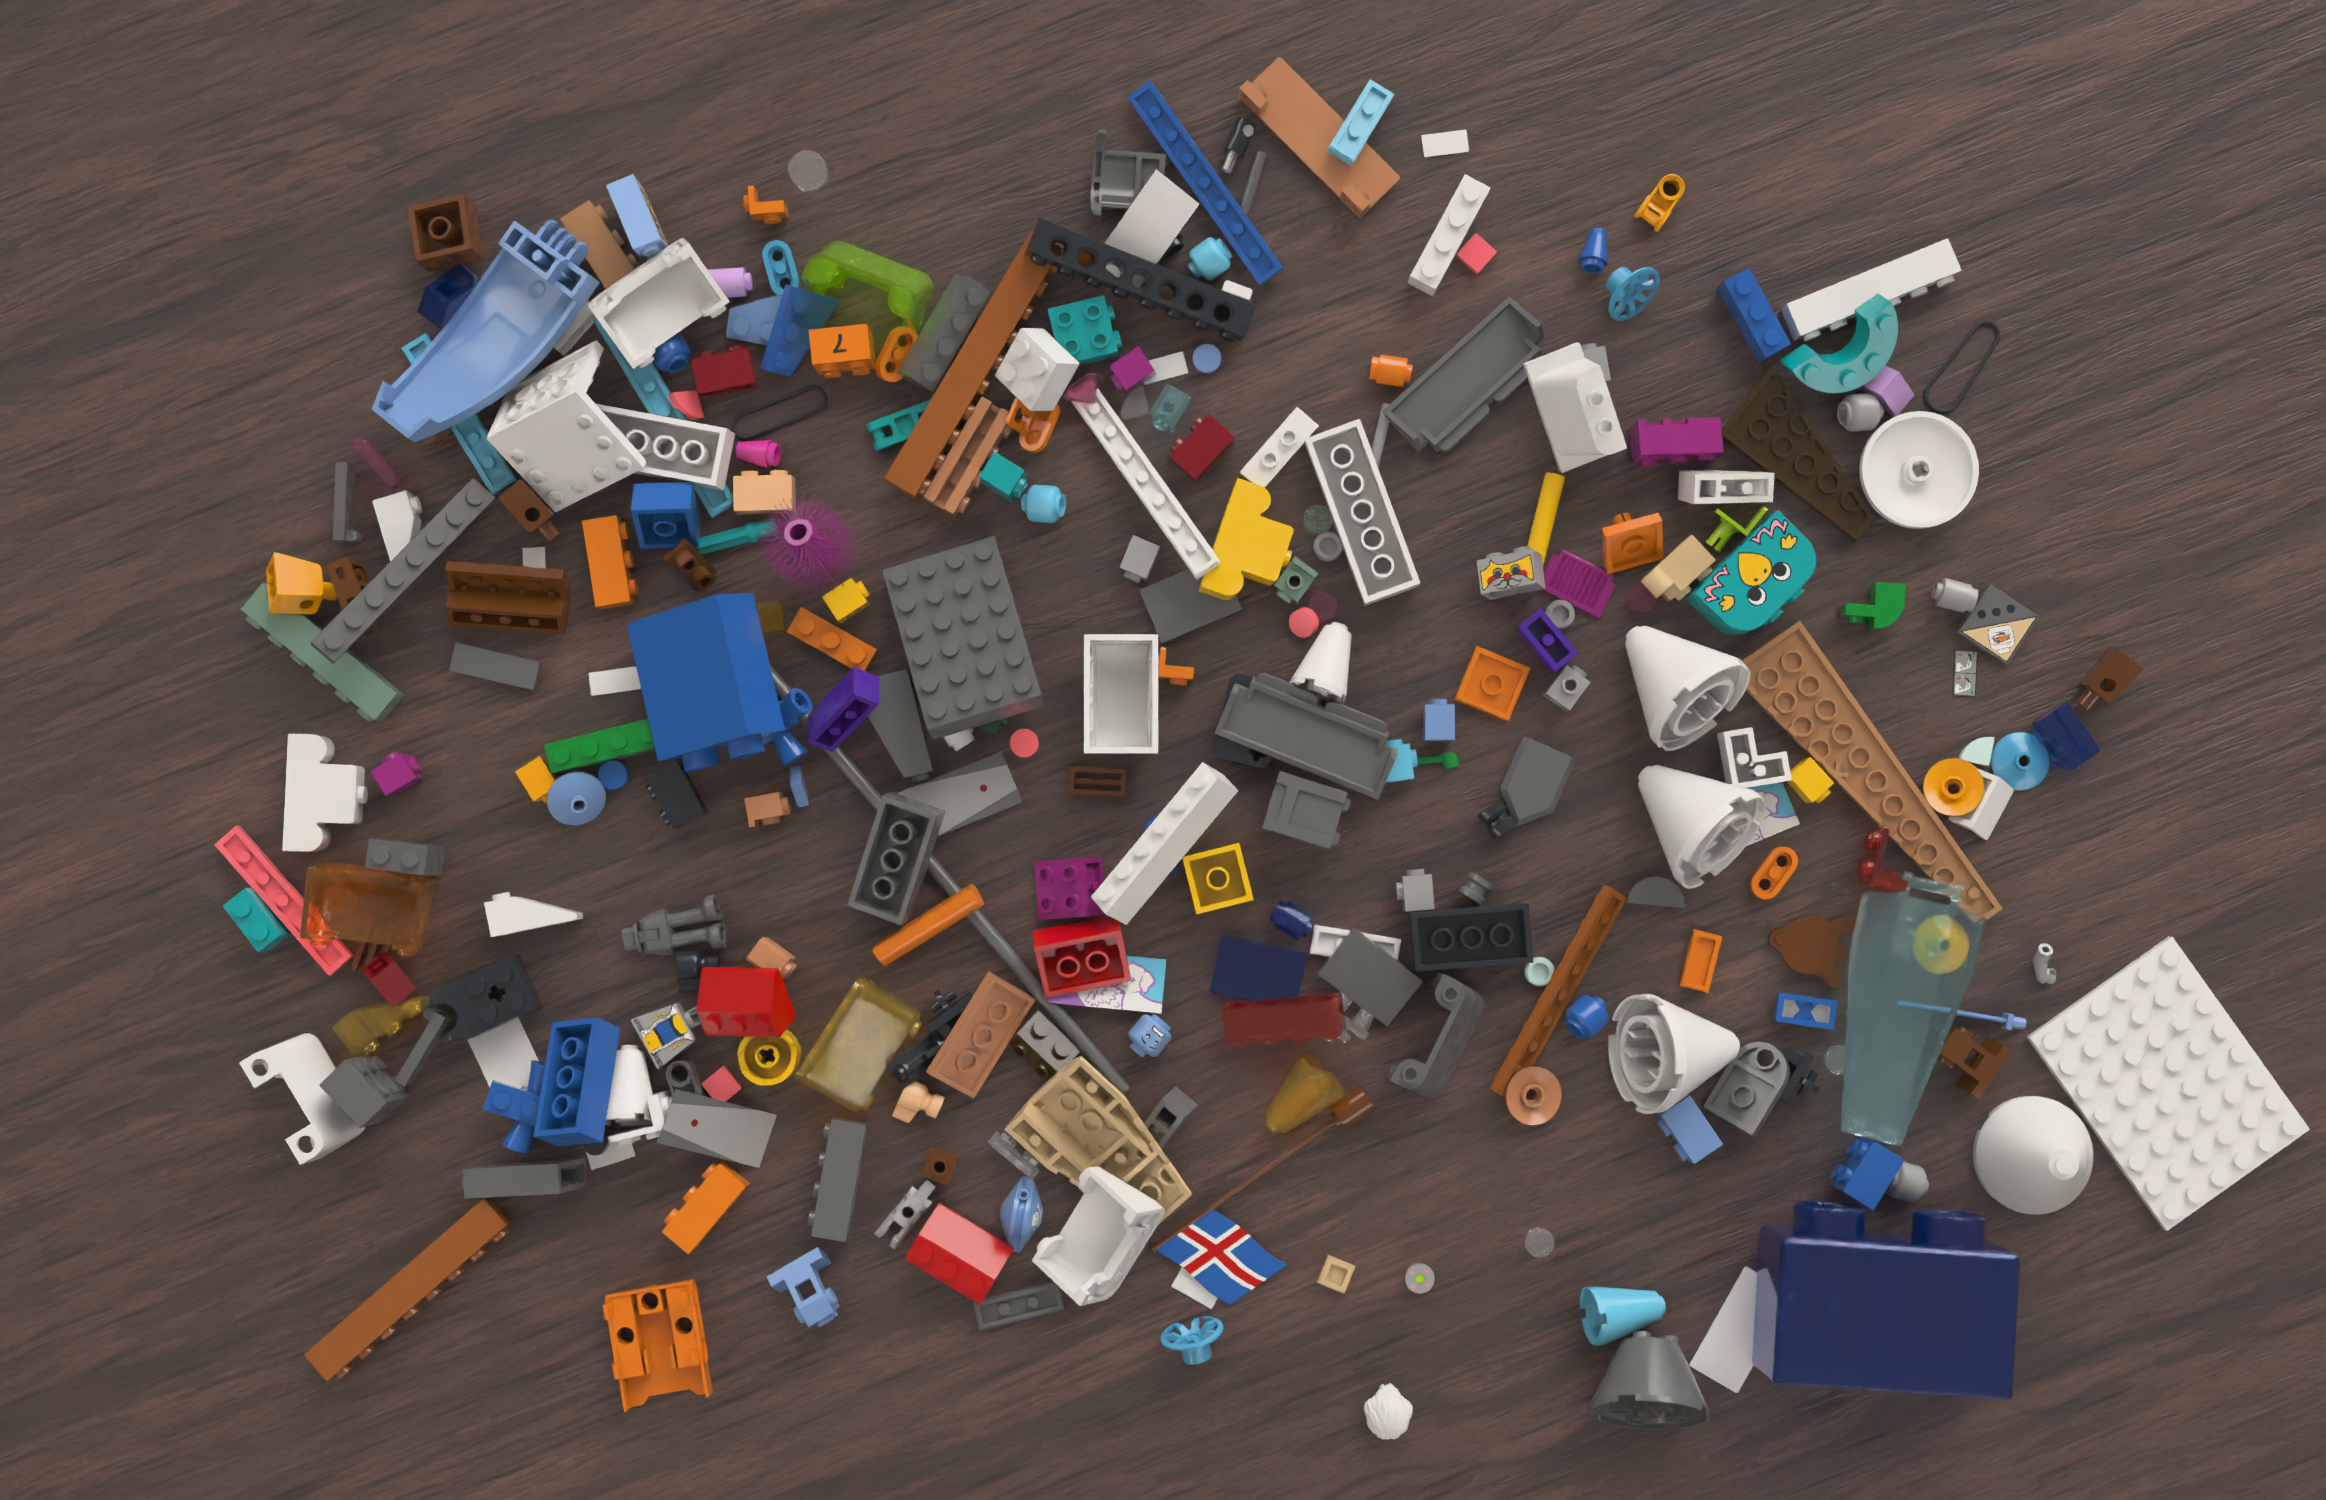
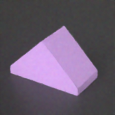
[1858,366,1914,417]

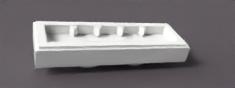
[1240,407,1319,488]

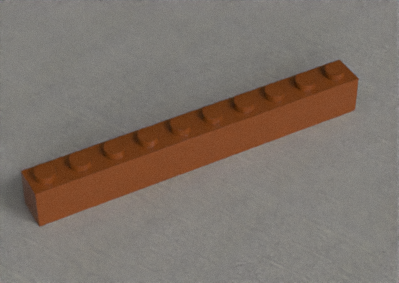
[884,230,1062,500]

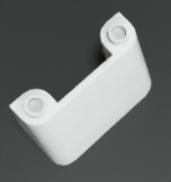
[587,238,730,369]
[1032,1166,1165,1306]

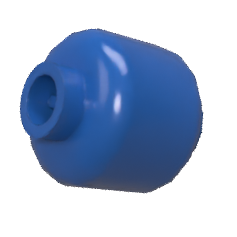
[652,332,691,373]
[1565,995,1609,1039]

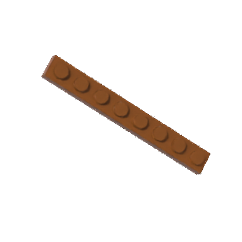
[1489,884,1627,1097]

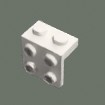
[608,1090,672,1146]

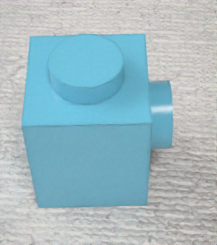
[1385,739,1418,783]

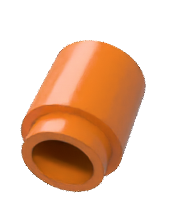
[1369,354,1413,387]

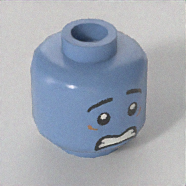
[1128,1013,1171,1058]

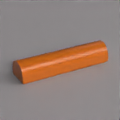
[873,884,984,966]

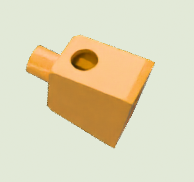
[266,552,337,614]

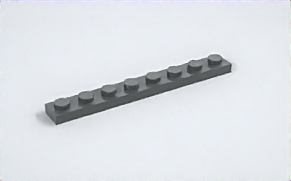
[310,478,495,664]

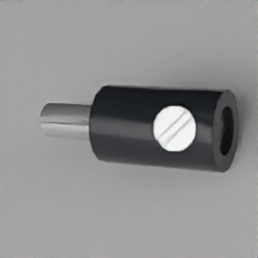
[1222,117,1257,173]

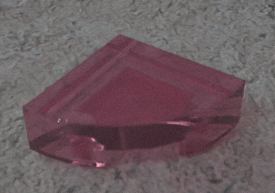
[1065,373,1099,404]

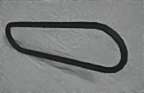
[1924,320,2001,414]

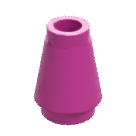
[736,440,781,469]

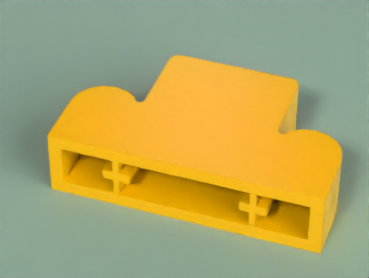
[1198,478,1294,600]

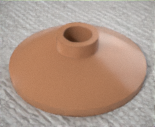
[1505,1066,1562,1125]

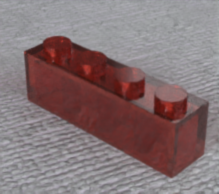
[1221,993,1346,1047]

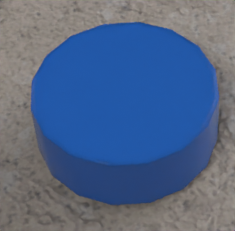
[598,760,629,790]

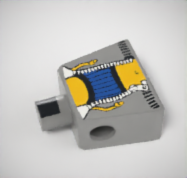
[631,1003,701,1069]

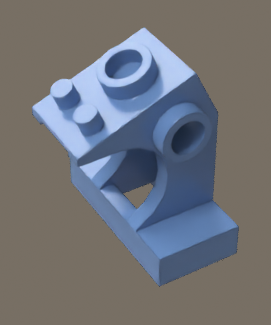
[767,1247,839,1327]

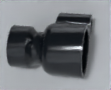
[676,950,721,993]

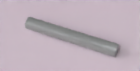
[1371,403,1390,468]

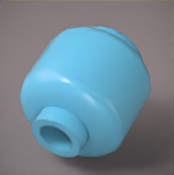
[1188,237,1232,281]
[1021,485,1066,523]

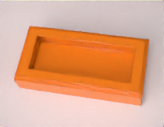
[1678,929,1723,993]

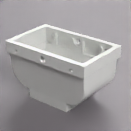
[1084,634,1158,754]

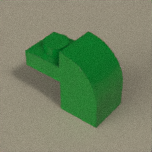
[1839,582,1905,631]

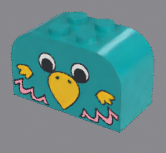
[1684,510,1816,636]

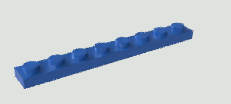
[1127,80,1284,286]

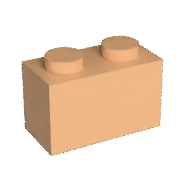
[733,470,796,515]

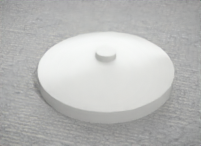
[1859,411,1979,529]

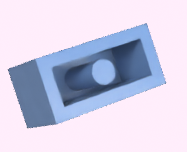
[1656,1095,1723,1164]

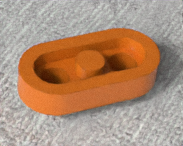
[875,326,918,382]
[1749,847,1798,899]

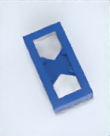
[1773,992,1837,1030]

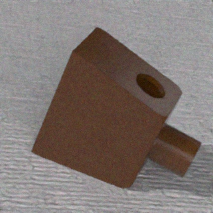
[498,479,562,544]
[2076,647,2143,712]

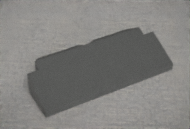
[1383,296,1544,452]
[1215,673,1398,800]

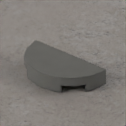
[1625,876,1685,908]

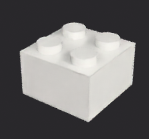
[995,328,1080,411]

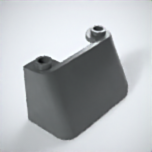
[1385,972,1485,1098]

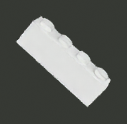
[1408,174,1490,296]

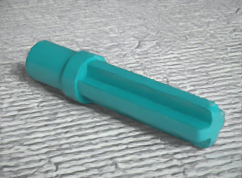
[694,517,779,555]

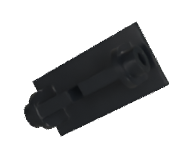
[886,1034,945,1089]

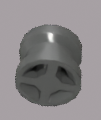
[1458,871,1495,906]

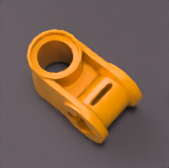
[1634,174,1685,232]

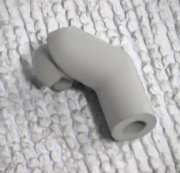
[2032,943,2057,984]

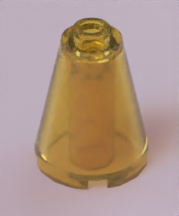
[1265,1053,1345,1134]

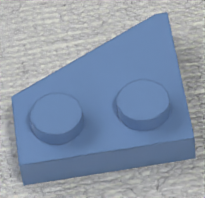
[726,293,783,345]

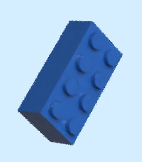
[533,1017,620,1146]

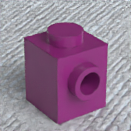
[371,752,423,797]

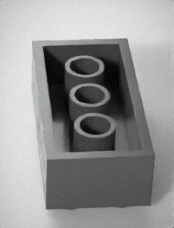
[847,791,946,925]

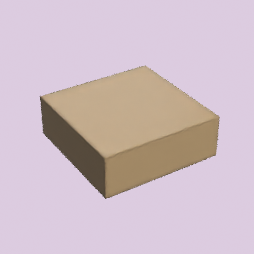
[1317,1254,1355,1294]

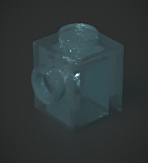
[1149,383,1192,432]

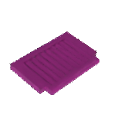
[1541,549,1616,619]

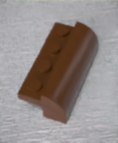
[445,561,571,634]

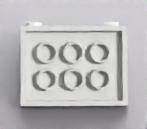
[486,340,646,512]

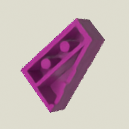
[1629,417,1724,467]

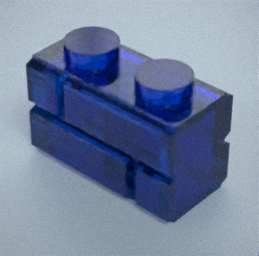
[2032,702,2101,771]

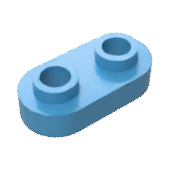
[762,240,800,295]

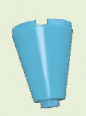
[1579,1286,1666,1346]

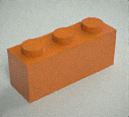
[582,515,638,610]
[662,1161,750,1255]

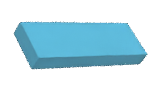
[1327,80,1394,166]

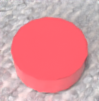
[1289,607,1319,638]
[1010,729,1039,758]

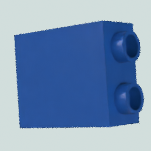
[626,593,785,772]

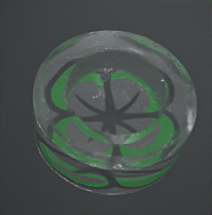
[1303,505,1332,535]

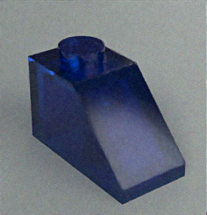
[417,264,481,329]

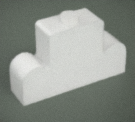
[282,734,368,852]

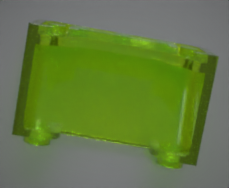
[801,240,934,333]

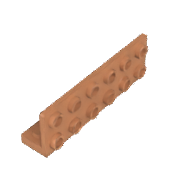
[1238,57,1400,219]

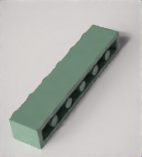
[241,582,404,722]

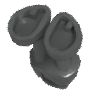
[621,894,727,955]

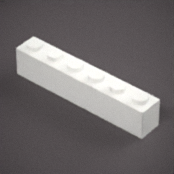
[1781,238,1961,342]
[1091,762,1238,925]

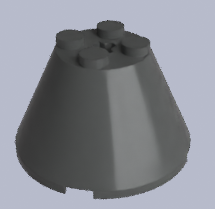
[1589,1331,1710,1430]

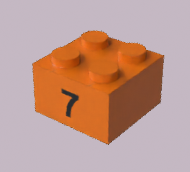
[809,324,876,378]

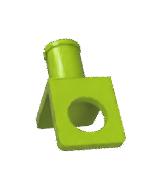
[1705,506,1768,553]

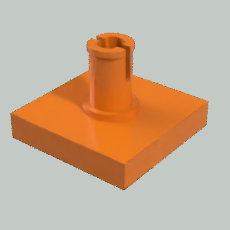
[1602,513,1663,574]

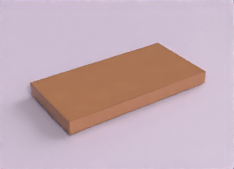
[926,971,1036,1099]

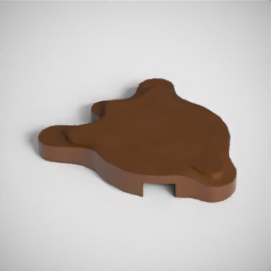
[1768,916,1854,988]

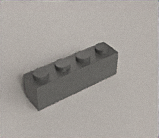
[897,273,991,392]
[807,1117,869,1242]

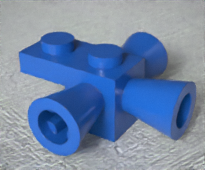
[742,688,812,767]
[483,1060,545,1154]

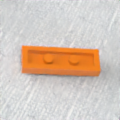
[787,607,878,672]

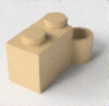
[1641,535,1715,602]

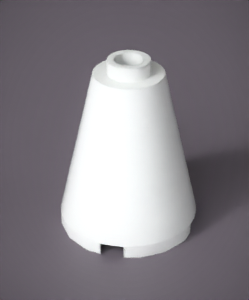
[1290,622,1352,704]
[605,1045,653,1126]

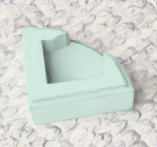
[1958,737,1995,766]

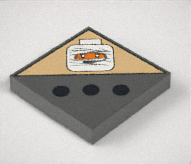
[1956,584,2039,665]

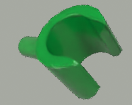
[1417,752,1459,770]

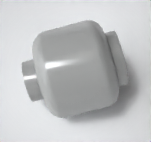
[1837,393,1884,432]
[1886,1162,1929,1203]

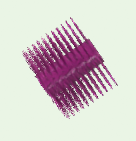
[757,492,860,597]

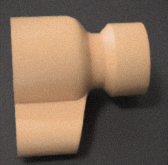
[892,1081,945,1123]

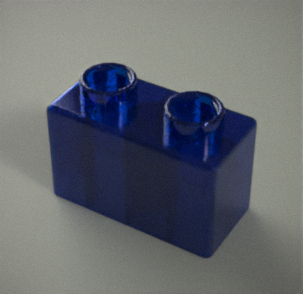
[1752,1201,2020,1399]

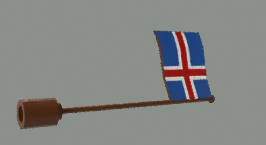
[1149,1085,1376,1304]

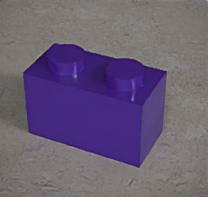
[1514,608,1578,674]

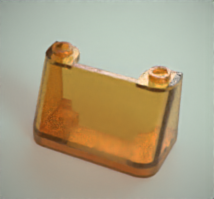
[300,862,437,957]

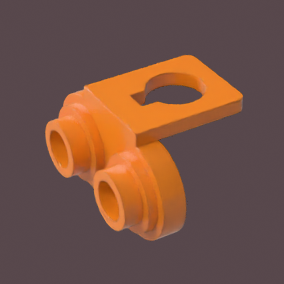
[1005,397,1060,453]

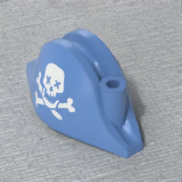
[1000,1175,1043,1253]

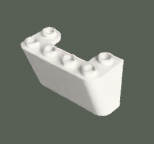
[239,1033,365,1165]

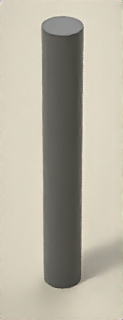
[1240,151,1267,217]

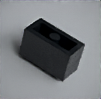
[646,760,709,829]

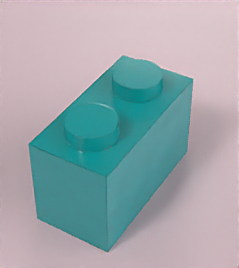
[979,452,1028,503]
[223,888,292,952]

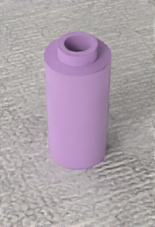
[708,267,753,298]

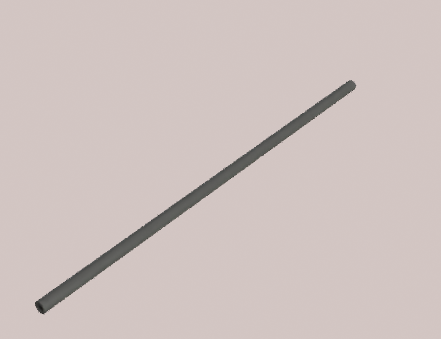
[770,665,1130,1094]

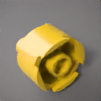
[738,1029,801,1086]

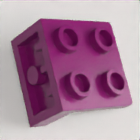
[1034,857,1106,920]

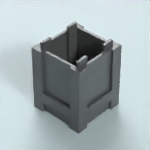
[1261,772,1351,850]

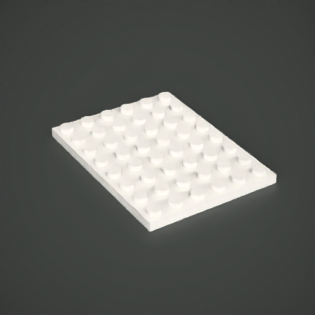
[2027,936,2310,1231]

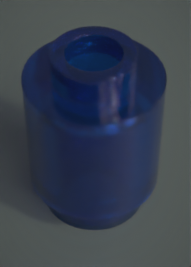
[1269,900,1314,940]

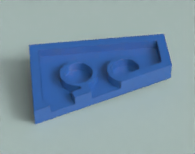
[760,284,840,377]

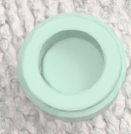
[1524,957,1555,986]

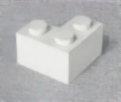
[1717,727,1792,788]

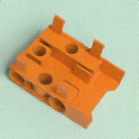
[602,1279,713,1412]

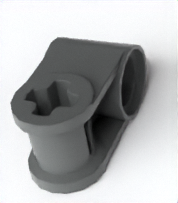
[666,1058,707,1098]

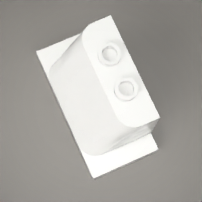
[1523,342,1627,473]

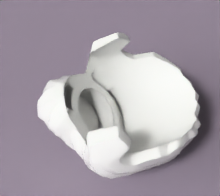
[1364,1383,1413,1440]

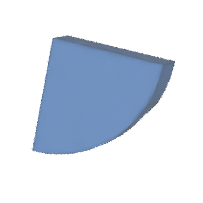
[789,765,809,807]

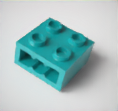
[1048,295,1122,366]

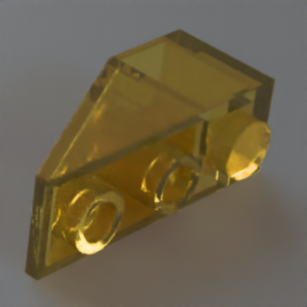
[332,995,430,1055]

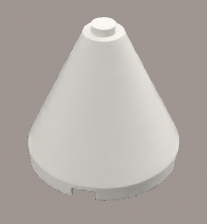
[1625,626,1750,751]
[1638,765,1767,889]
[1608,994,1740,1114]
[1973,1096,2093,1215]

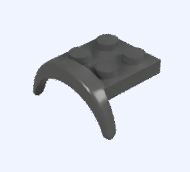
[1090,129,1166,216]

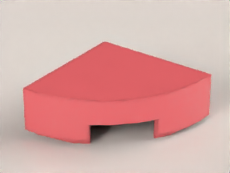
[668,390,704,421]

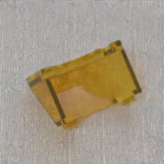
[795,976,923,1114]

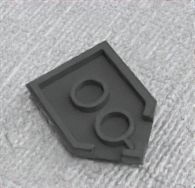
[1500,736,1577,827]

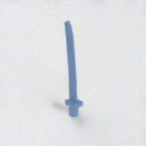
[1898,1000,2026,1030]

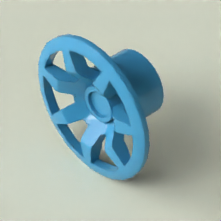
[1606,267,1660,321]
[1160,1316,1224,1365]

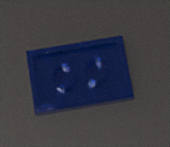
[1210,934,1308,1011]

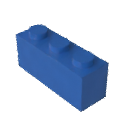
[1717,268,1791,364]

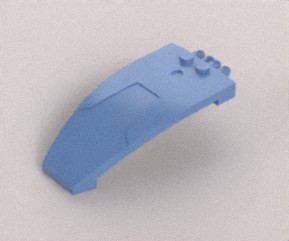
[372,219,600,442]

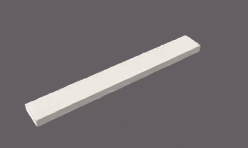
[1067,378,1221,580]

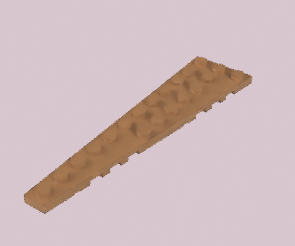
[1741,621,2003,926]

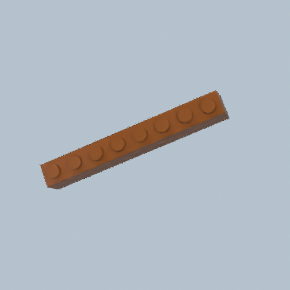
[304,1197,513,1382]

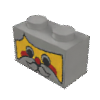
[1477,547,1545,600]

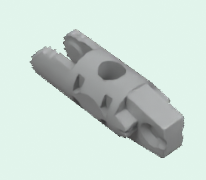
[874,1179,936,1250]

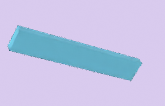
[401,333,518,496]

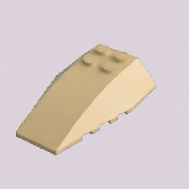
[1004,1056,1192,1225]

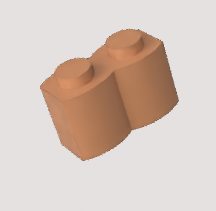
[746,937,797,980]

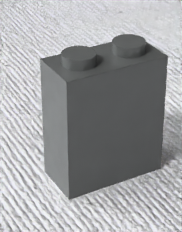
[365,838,446,876]

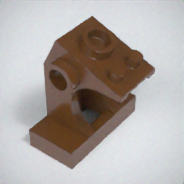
[1927,1026,2011,1099]

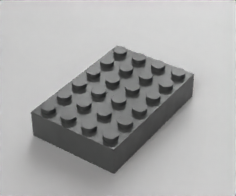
[882,536,1046,740]

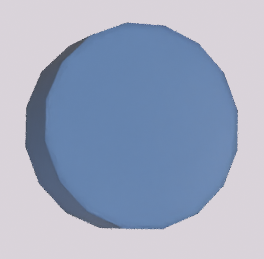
[1192,344,1221,374]

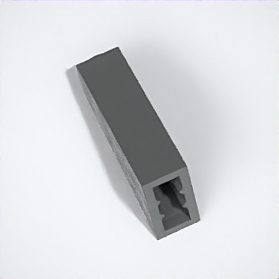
[868,669,935,783]
[461,1157,588,1199]

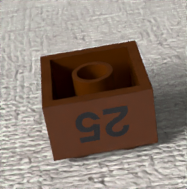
[408,194,484,272]

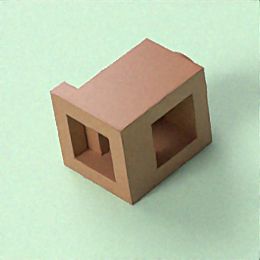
[744,792,791,828]

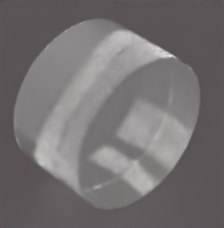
[788,150,828,193]

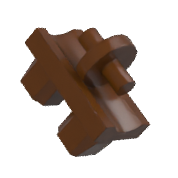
[663,537,717,591]

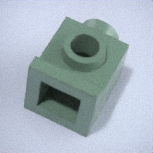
[1273,557,1318,604]

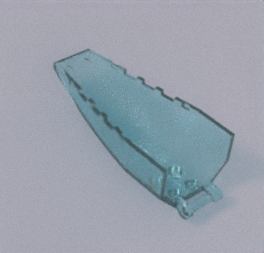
[1841,871,1986,1146]

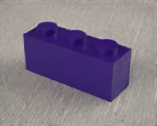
[807,667,879,752]

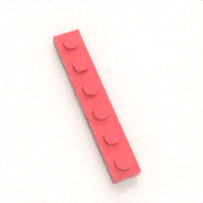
[214,825,354,976]

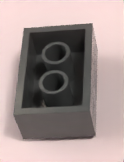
[319,1054,410,1128]

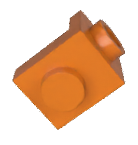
[744,186,788,224]
[1158,647,1194,686]

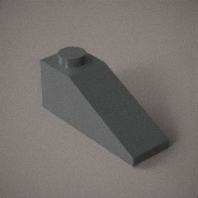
[1144,1086,1198,1150]

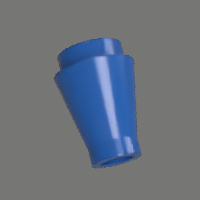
[1579,228,1608,273]

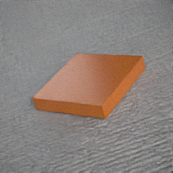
[1454,646,1530,722]

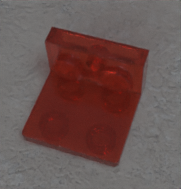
[1856,826,1908,893]

